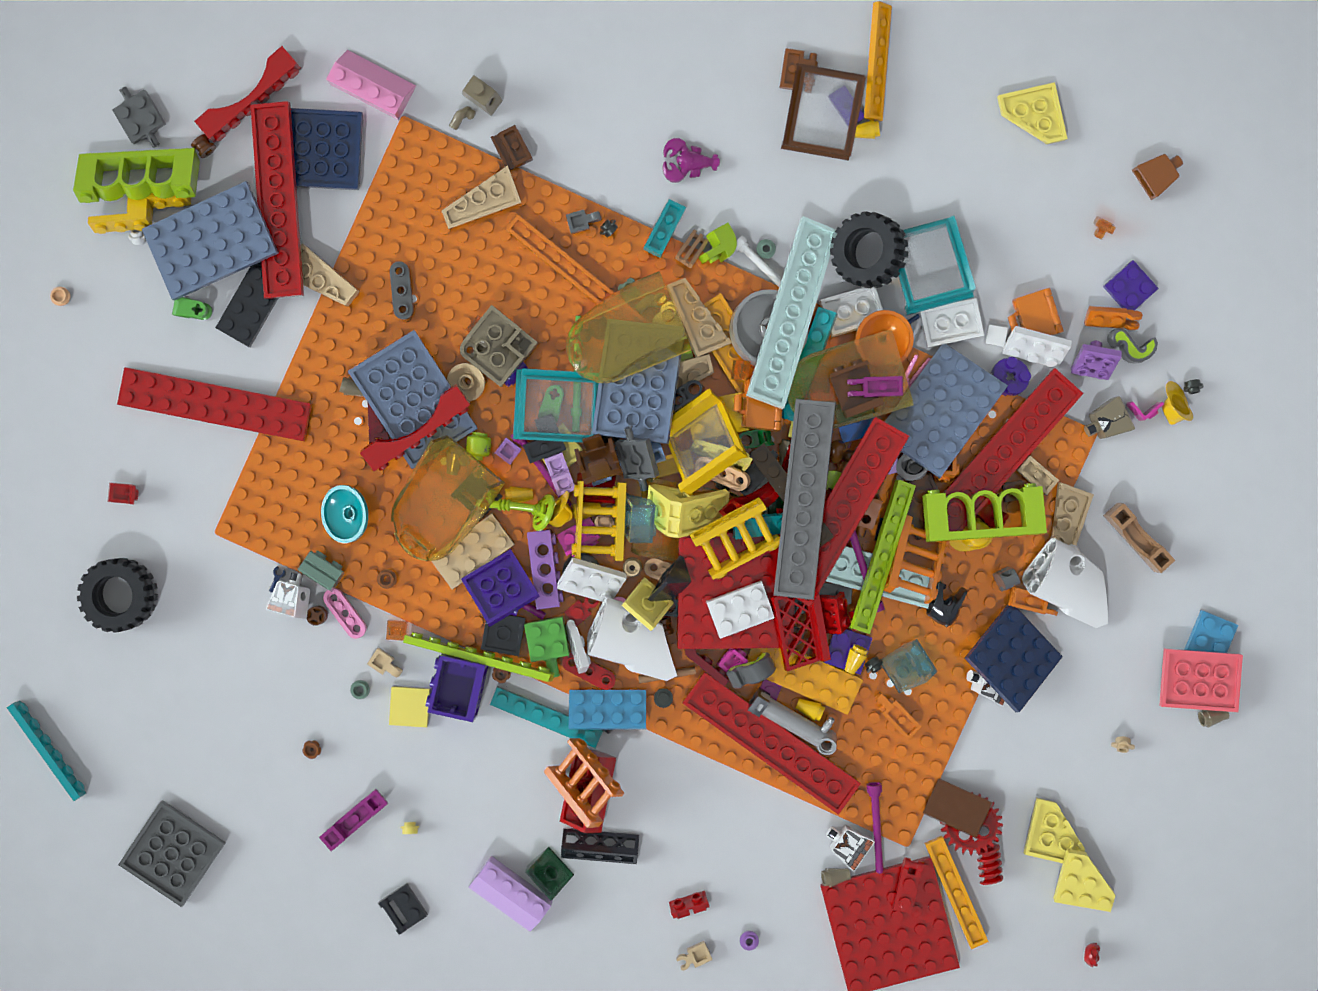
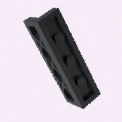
[561,828,639,864]

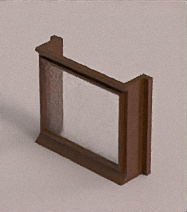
[781,63,866,161]

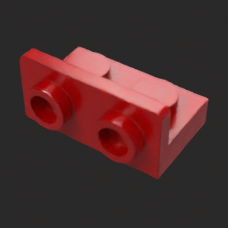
[819,592,850,634]

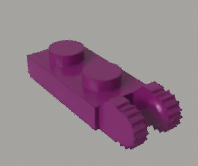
[847,376,903,397]

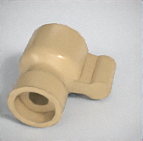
[623,557,642,582]

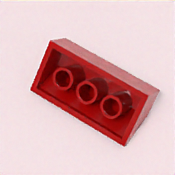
[559,750,616,833]

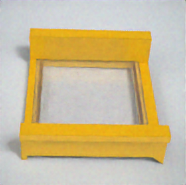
[668,388,748,496]

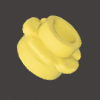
[400,822,419,834]

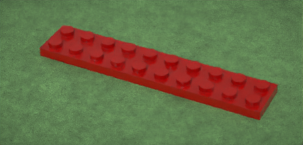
[250,101,304,299]
[117,367,312,442]
[943,368,1084,532]
[796,417,910,607]
[682,671,861,815]

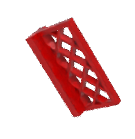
[771,594,831,672]

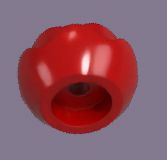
[1084,943,1100,967]

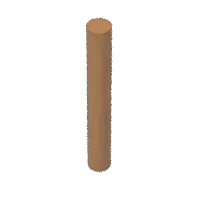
[638,667,696,684]

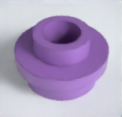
[740,931,759,951]

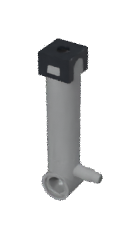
[748,687,837,755]

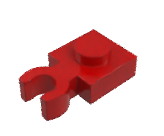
[564,597,599,626]

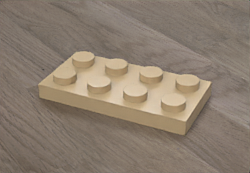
[429,513,515,589]

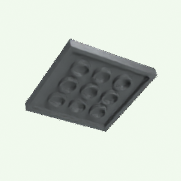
[118,800,226,907]

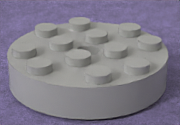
[729,290,808,366]

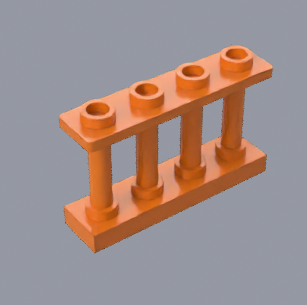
[883,515,950,604]
[544,738,624,828]

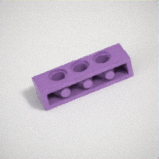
[527,529,564,610]

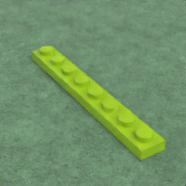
[850,480,916,634]
[403,632,555,682]

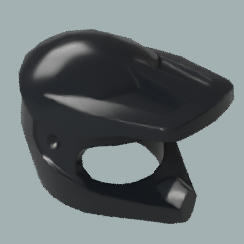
[926,581,968,627]

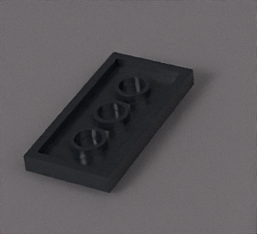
[215,263,279,347]

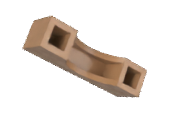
[1103,503,1176,573]

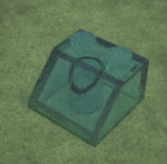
[624,494,658,543]
[882,639,938,693]

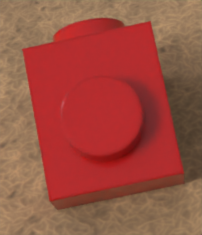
[107,482,139,505]
[977,500,1009,529]

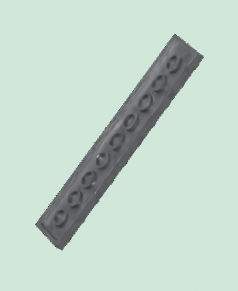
[774,399,836,600]

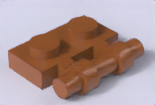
[779,48,818,93]

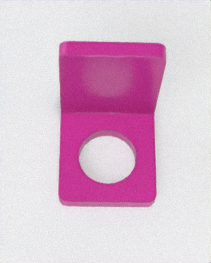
[1126,402,1164,421]

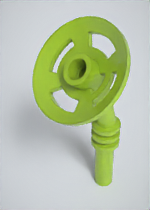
[477,494,555,531]

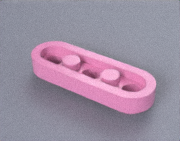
[323,588,367,639]

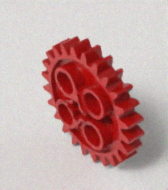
[940,792,1003,856]

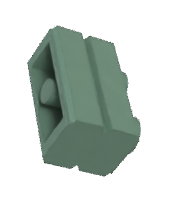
[298,550,344,592]

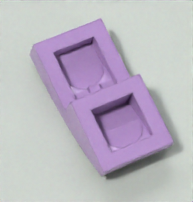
[544,451,574,496]

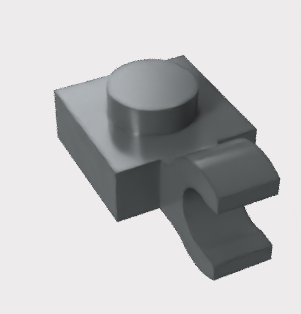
[566,209,602,234]

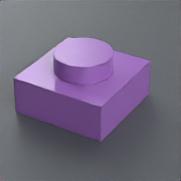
[495,438,522,465]

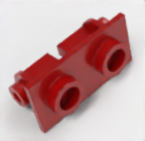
[669,891,710,919]

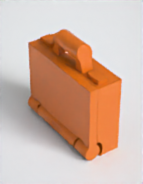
[1008,288,1064,335]
[733,380,782,431]

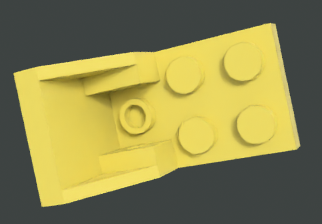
[646,484,730,538]

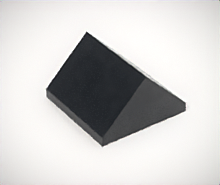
[648,555,692,602]

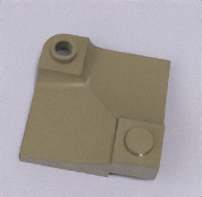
[460,305,539,387]

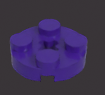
[991,357,1031,396]

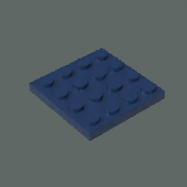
[291,108,363,190]
[965,605,1063,712]

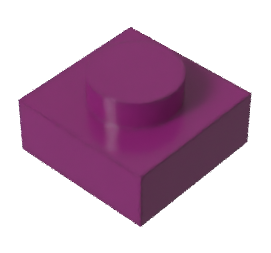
[760,679,782,700]

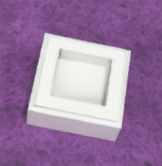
[984,325,1008,347]

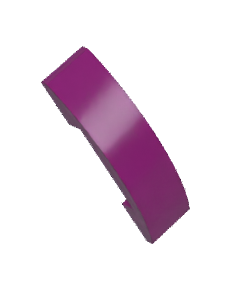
[319,789,388,852]

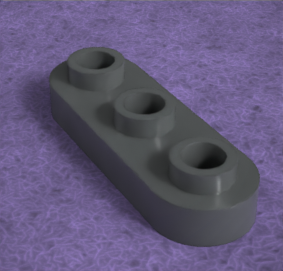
[390,262,414,320]

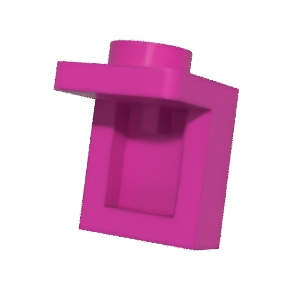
[717,648,748,672]

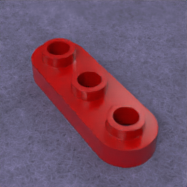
[562,652,616,690]

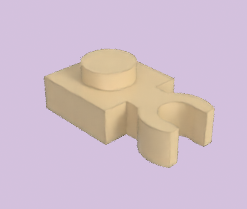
[676,941,712,971]

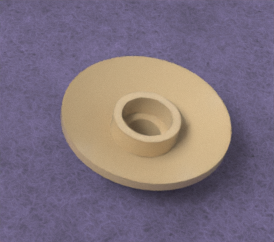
[447,363,485,401]

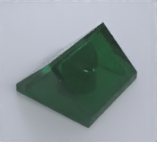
[525,847,574,900]

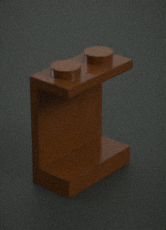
[829,358,884,419]

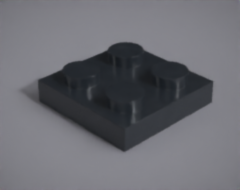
[481,615,526,656]

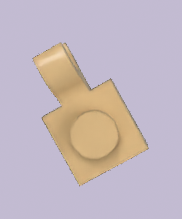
[367,648,403,678]

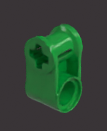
[739,429,775,449]

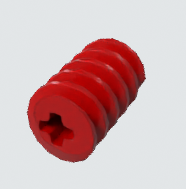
[976,843,1004,885]

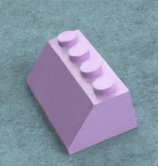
[469,856,553,931]

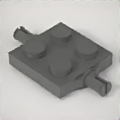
[112,87,166,148]
[614,426,659,491]

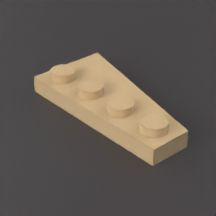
[442,166,521,229]
[301,244,360,306]
[666,278,732,358]
[677,353,714,389]
[1052,482,1094,545]

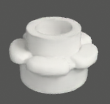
[128,230,147,245]

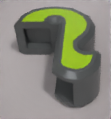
[1107,328,1158,363]
[726,652,776,689]

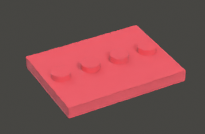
[1159,648,1243,712]

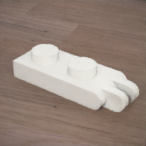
[565,620,591,674]

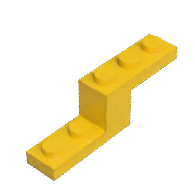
[88,193,191,234]

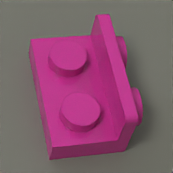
[556,517,601,557]

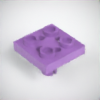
[1071,340,1122,380]

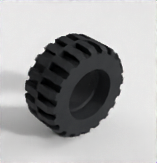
[830,211,909,289]
[77,558,158,633]

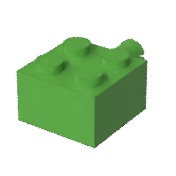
[524,615,570,677]

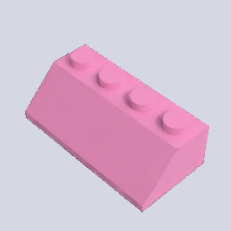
[326,50,416,120]

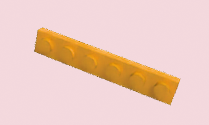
[864,1,892,122]
[924,836,989,949]

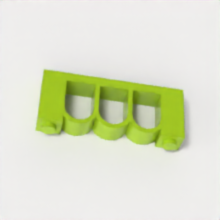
[73,148,200,203]
[922,483,1047,542]

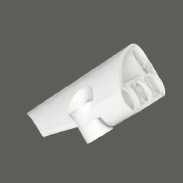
[1022,538,1108,628]
[587,597,677,681]

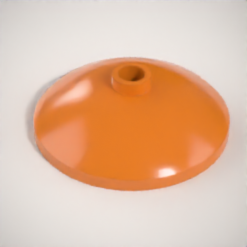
[855,310,914,368]

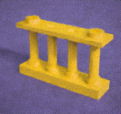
[571,481,626,561]
[689,498,780,580]

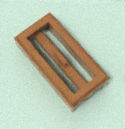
[675,229,709,268]

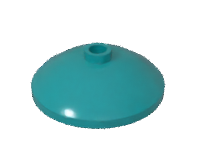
[321,485,369,543]

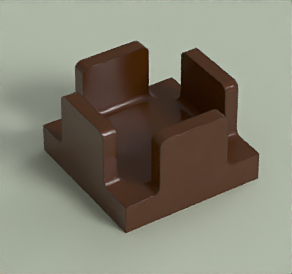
[574,434,622,484]

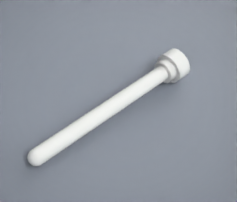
[735,235,782,287]

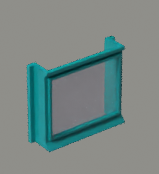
[898,215,976,315]
[513,369,600,443]

